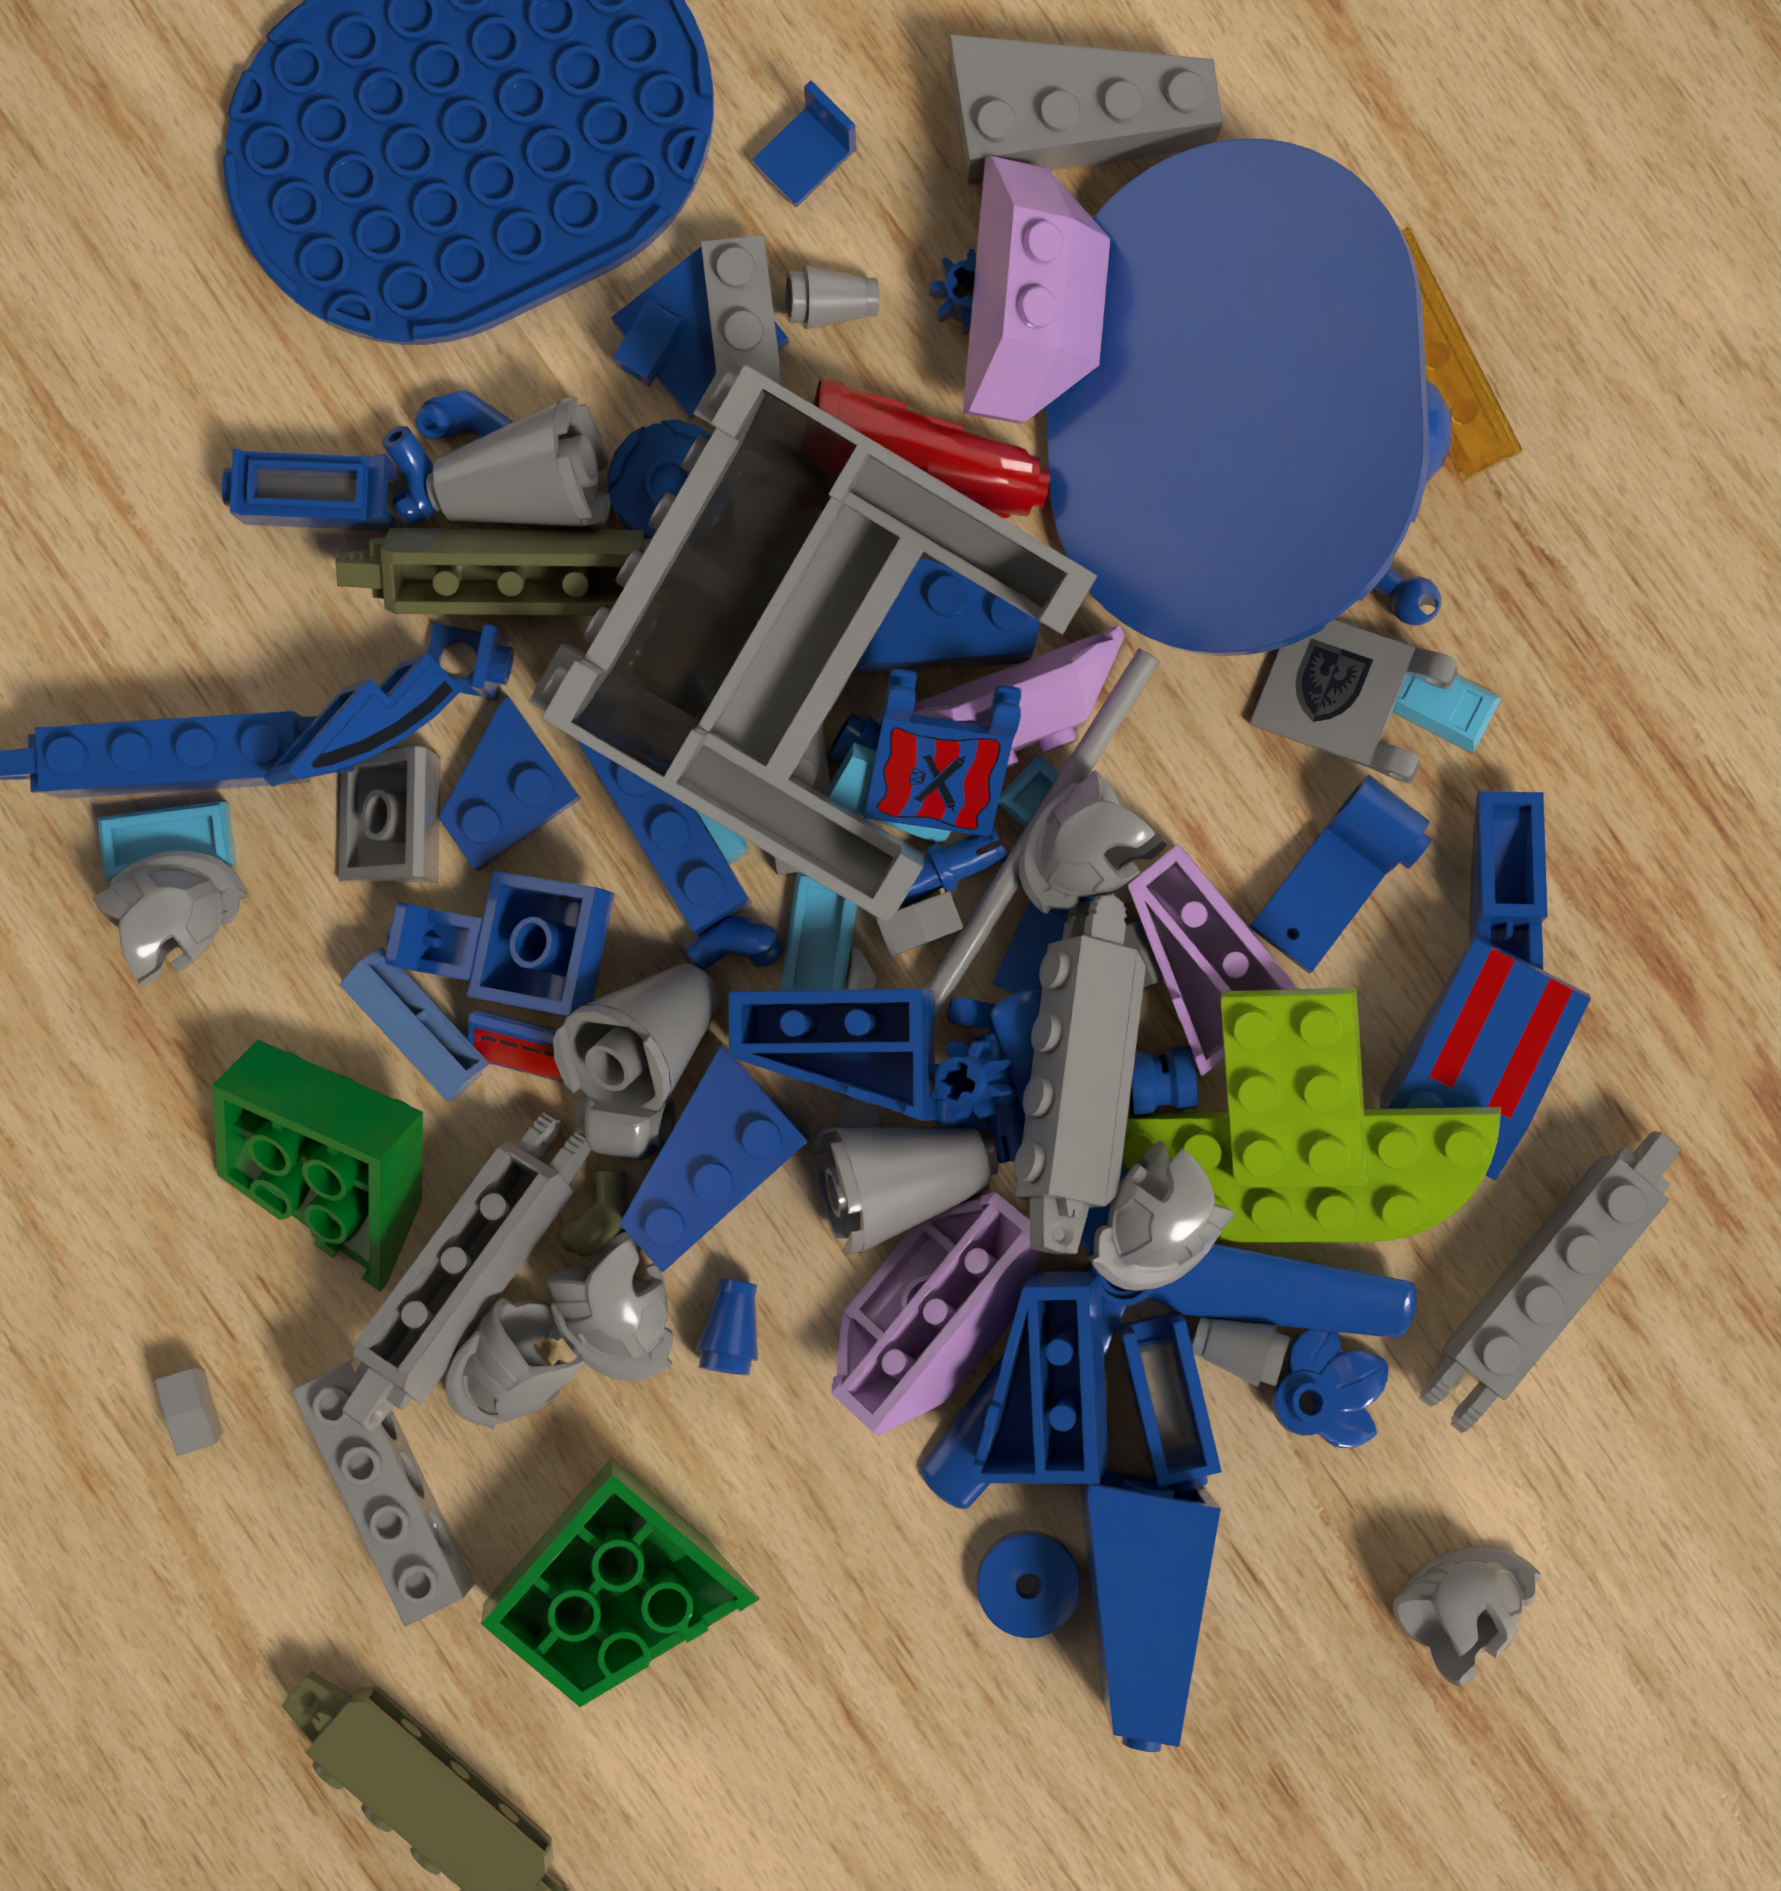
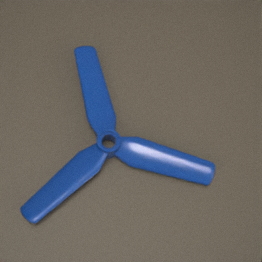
[920,988,1417,1509]

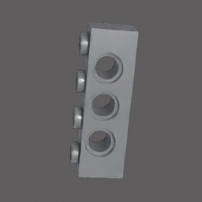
[291,1358,475,1627]

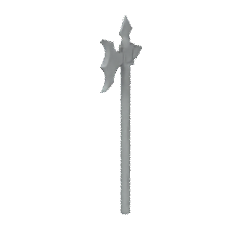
[838,648,1160,1127]

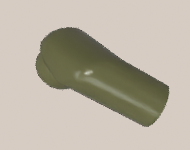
[559,1170,626,1257]

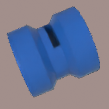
[1129,1045,1198,1115]

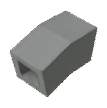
[876,891,964,956]
[155,1368,223,1456]

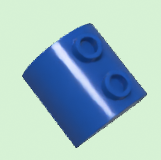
[467,871,615,1017]

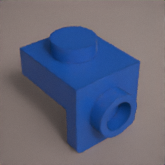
[385,902,483,982]

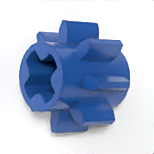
[929,249,976,335]
[930,1040,1013,1119]

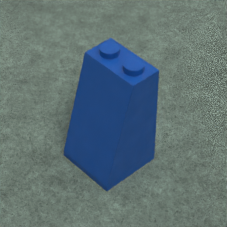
[1079,1470,1221,1752]

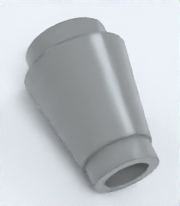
[786,265,880,329]
[1192,1317,1290,1388]

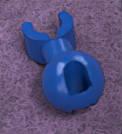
[1374,568,1441,626]

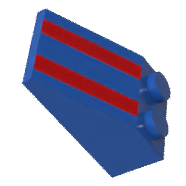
[1380,935,1591,1181]

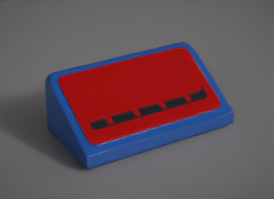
[468,1010,564,1083]

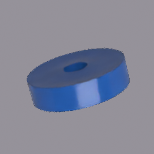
[977,1530,1080,1638]

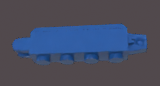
[0,711,354,798]

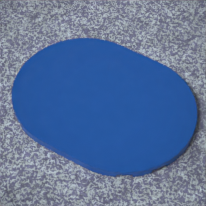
[223,0,714,345]
[1046,138,1429,656]

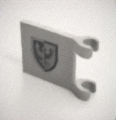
[1250,619,1457,783]

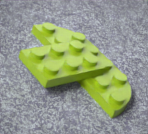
[1122,987,1501,1242]

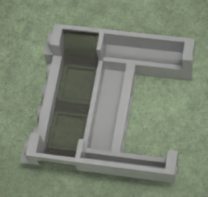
[528,355,1097,924]

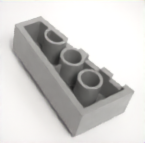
[949,34,1223,183]

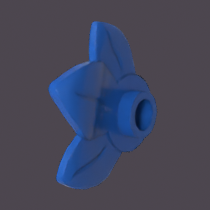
[1272,1329,1389,1448]

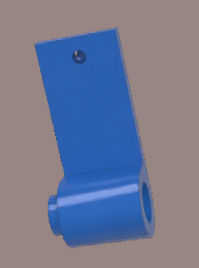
[1249,774,1432,974]

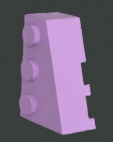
[1128,843,1300,1077]

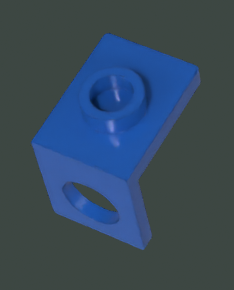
[753,80,856,207]
[427,623,514,700]

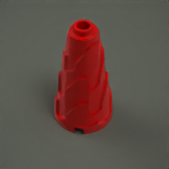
[796,377,1050,518]

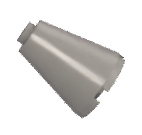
[426,397,611,526]
[553,963,720,1125]
[814,1127,998,1256]

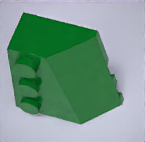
[212,1039,423,1292]
[481,1457,760,1707]

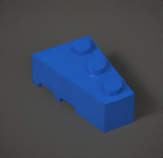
[850,558,1041,677]
[729,989,936,1121]
[620,1045,810,1272]
[967,1271,1109,1484]

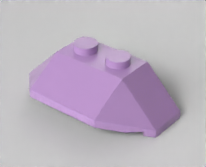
[963,156,1110,424]
[880,625,1125,768]
[831,1192,1040,1436]

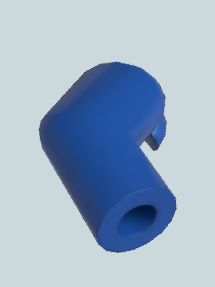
[415,390,514,439]
[382,426,436,525]
[683,916,782,971]

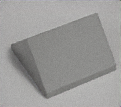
[339,746,441,883]

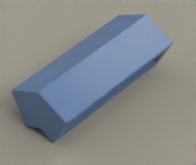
[339,947,490,1102]

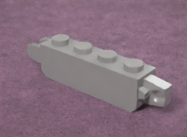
[1014,893,1146,1255]
[342,1112,591,1432]
[1419,1131,1682,1433]

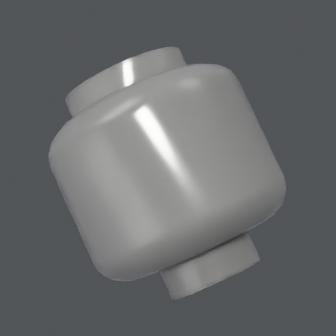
[575,1091,675,1160]

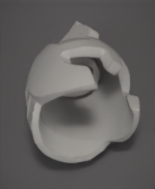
[1019,770,1167,914]
[92,850,248,986]
[1088,1141,1235,1291]
[545,1231,673,1381]
[445,1298,584,1430]
[1393,1546,1540,1686]

